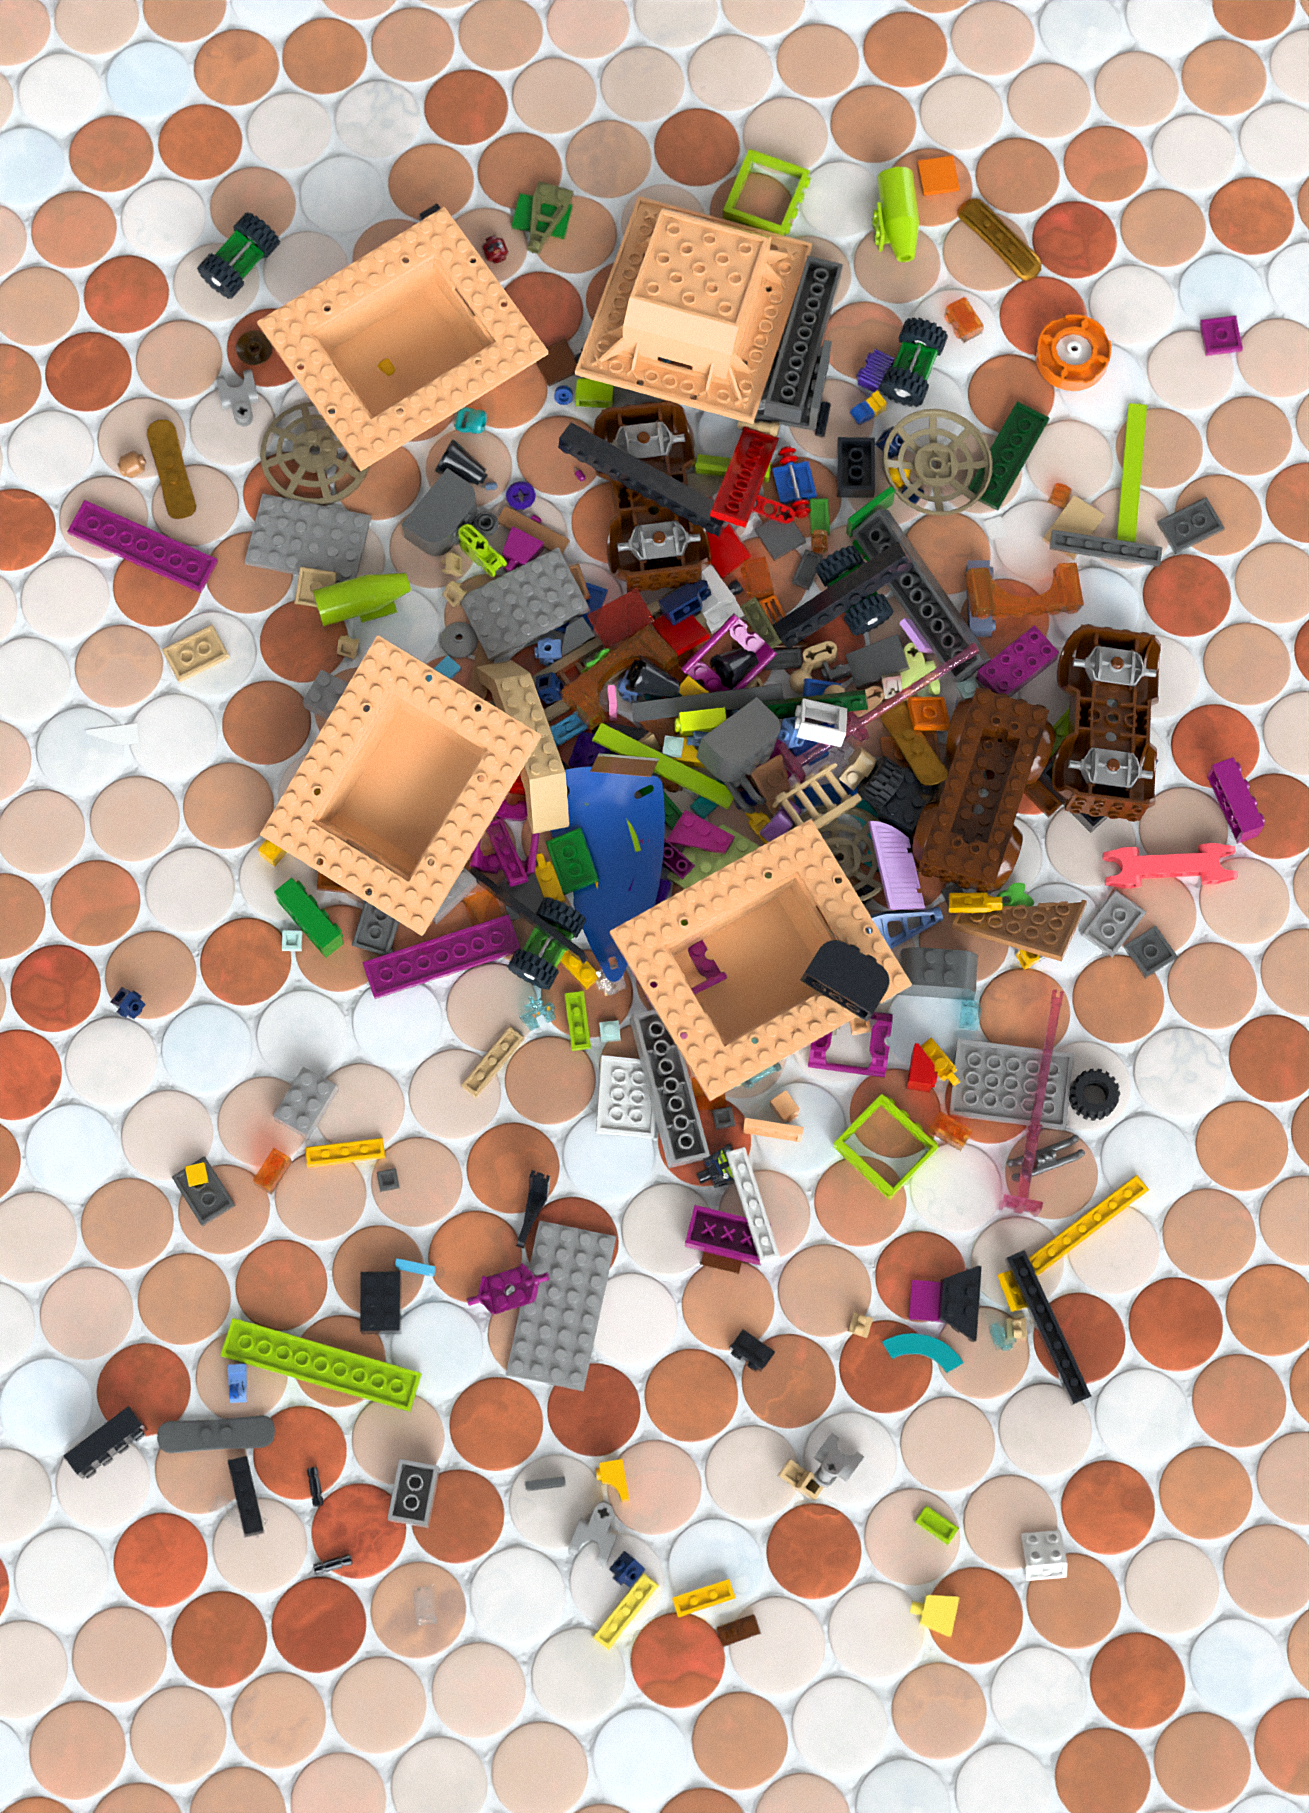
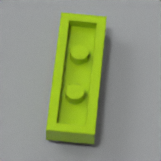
[565,991,591,1051]

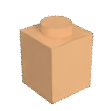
[770,1090,800,1123]

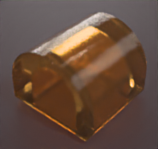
[1047,483,1072,508]
[811,529,828,554]

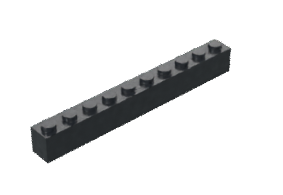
[558,422,729,537]

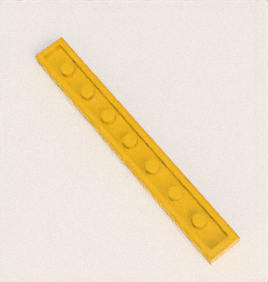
[1029,1175,1149,1276]

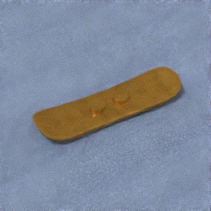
[957,198,1042,281]
[147,420,197,520]
[878,698,949,785]

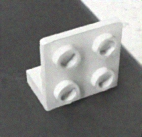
[1021,1530,1067,1581]

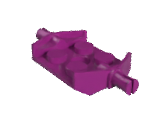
[467,1263,550,1315]

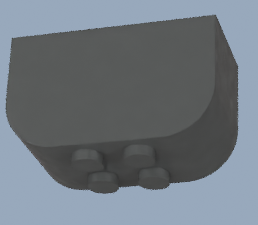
[402,468,477,556]
[696,697,780,782]
[897,947,978,1000]

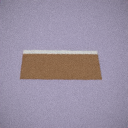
[590,753,659,777]

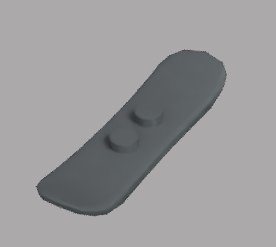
[157,1415,275,1453]

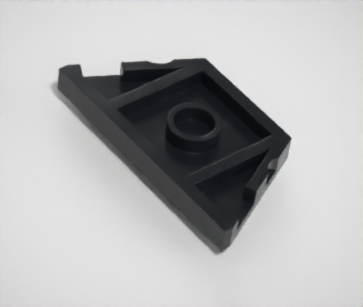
[938,1265,982,1342]

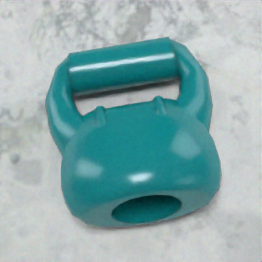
[454,407,487,434]

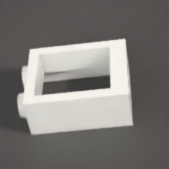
[794,698,847,747]

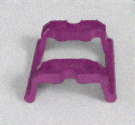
[681,613,777,693]
[470,799,540,876]
[632,940,727,1010]
[808,1012,893,1078]

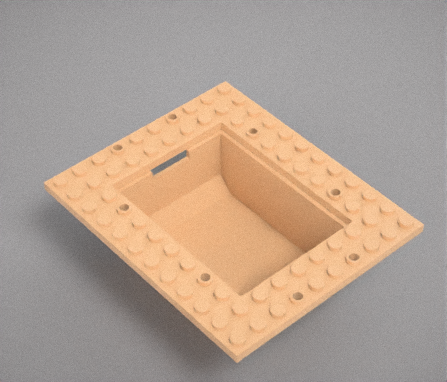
[575,196,813,424]
[257,207,548,471]
[260,635,542,936]
[609,819,912,1101]

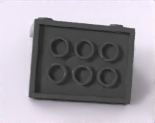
[755,340,832,431]

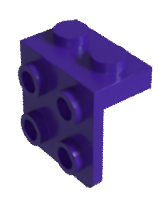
[568,732,618,768]

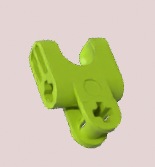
[458,524,507,577]

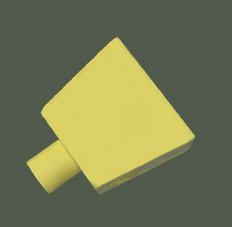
[910,1595,959,1637]

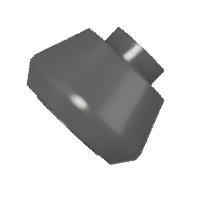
[473,512,499,536]

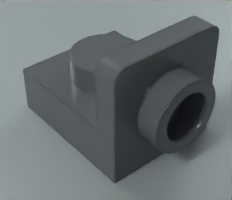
[820,661,851,683]

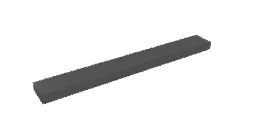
[631,683,784,722]

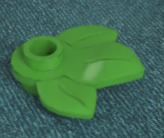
[581,648,612,673]
[997,883,1034,907]

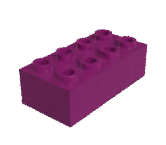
[976,625,1059,697]
[1207,757,1265,844]
[685,1205,771,1266]

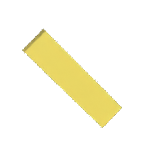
[593,1573,659,1650]

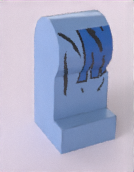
[227,1364,248,1403]

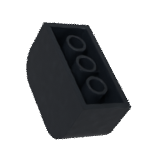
[800,940,890,1022]

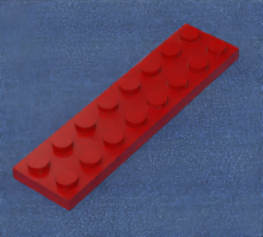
[710,426,779,528]

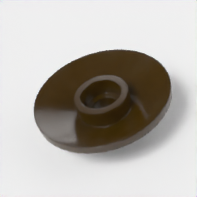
[236,331,273,365]

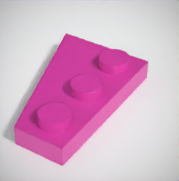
[667,810,735,854]

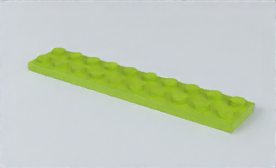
[220,1318,422,1412]

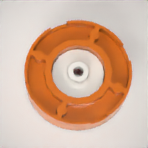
[1035,314,1112,391]

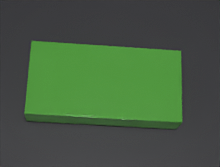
[809,498,830,536]

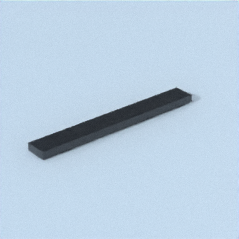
[469,867,588,965]

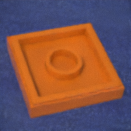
[917,156,959,196]
[906,697,950,731]

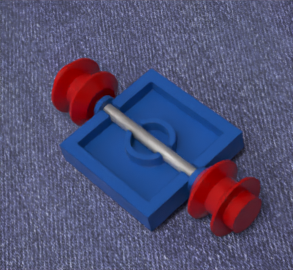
[772,446,817,518]

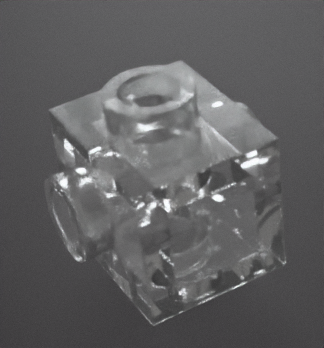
[595,964,627,996]

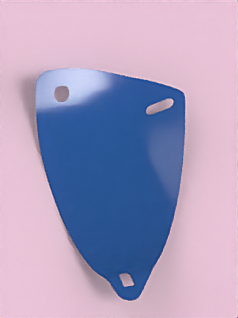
[550,767,665,982]

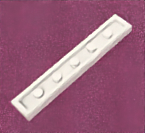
[726,1147,780,1263]

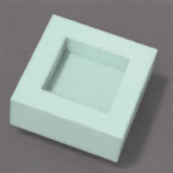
[956,677,979,699]
[662,735,684,758]
[282,930,303,951]
[599,1020,621,1043]

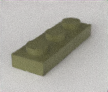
[740,597,782,649]

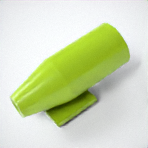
[872,167,920,262]
[313,573,411,626]

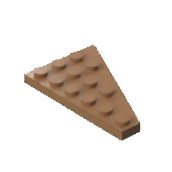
[952,900,1087,962]

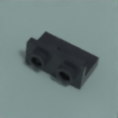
[729,1329,775,1372]

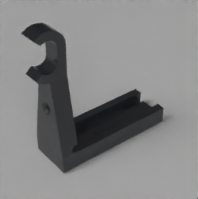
[516,1170,550,1249]

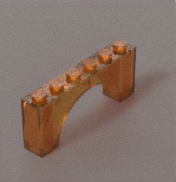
[965,562,1084,619]
[561,625,679,730]

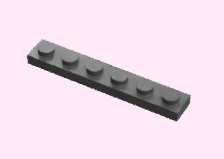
[1049,530,1162,567]

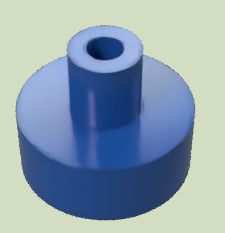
[554,385,573,405]

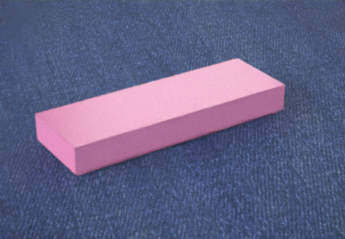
[608,685,617,722]

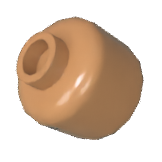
[117,451,147,478]

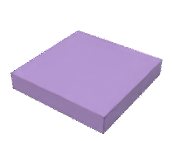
[899,618,934,653]

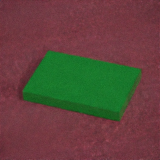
[511,193,573,239]
[846,486,895,537]
[546,828,600,895]

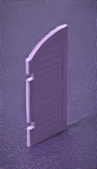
[868,821,925,910]

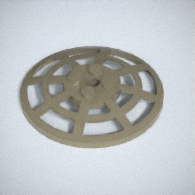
[260,402,370,506]
[883,409,992,516]
[787,804,883,901]

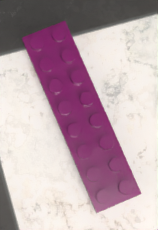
[67,500,218,593]
[362,914,521,999]

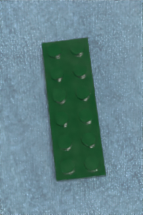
[968,401,1050,511]

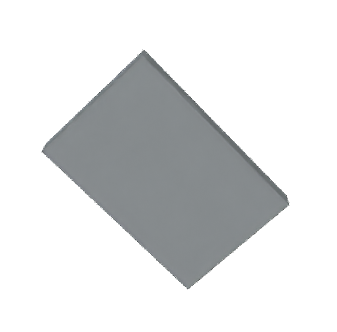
[1081,890,1146,958]

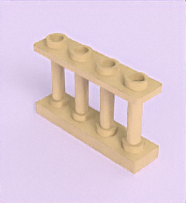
[772,763,862,830]

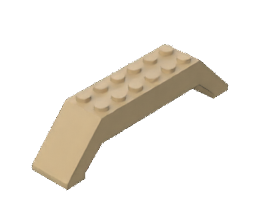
[475,660,569,834]

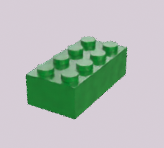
[274,877,344,958]

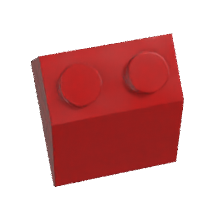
[906,1043,938,1093]

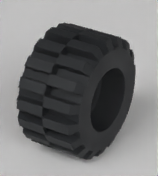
[857,756,905,808]
[1069,1068,1120,1121]

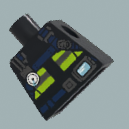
[696,1144,735,1188]

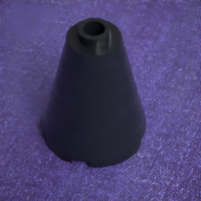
[435,439,488,486]
[710,647,759,689]
[625,655,680,698]

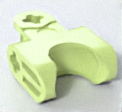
[900,642,940,701]

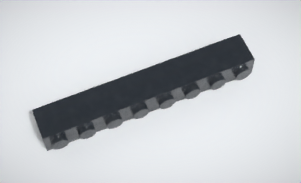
[773,542,914,649]
[1005,1250,1091,1406]

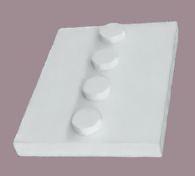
[595,1055,655,1139]

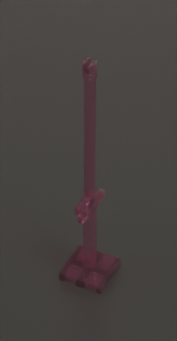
[777,643,980,790]
[999,989,1064,1217]

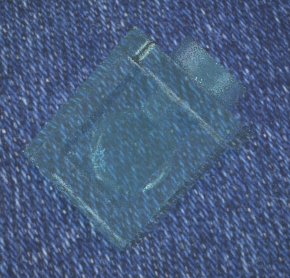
[958,1000,981,1031]
[989,1323,1017,1352]

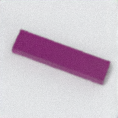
[486,817,528,887]

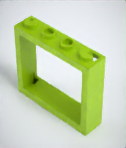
[723,149,812,236]
[833,1094,939,1200]

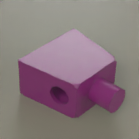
[502,526,544,573]

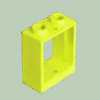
[674,707,726,736]

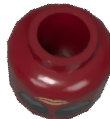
[482,235,509,264]

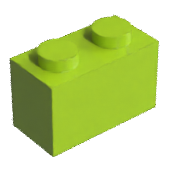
[575,377,614,408]

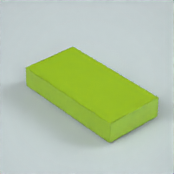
[915,1505,959,1545]

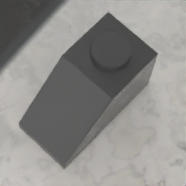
[561,617,596,656]

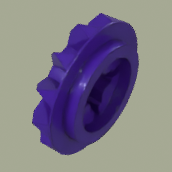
[506,481,536,511]

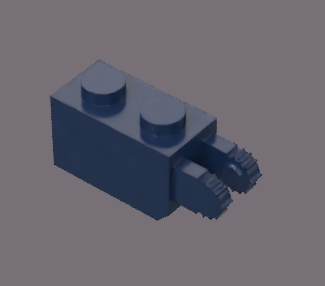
[658,579,711,626]

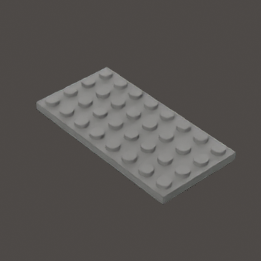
[506,1221,616,1392]

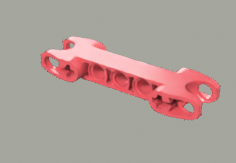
[1102,843,1238,889]

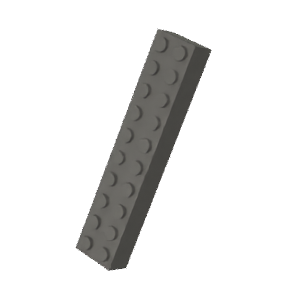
[764,256,843,424]
[852,509,991,682]

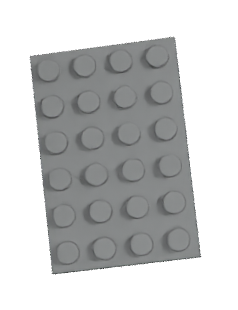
[245,494,371,583]
[460,547,591,661]
[949,1039,1074,1130]

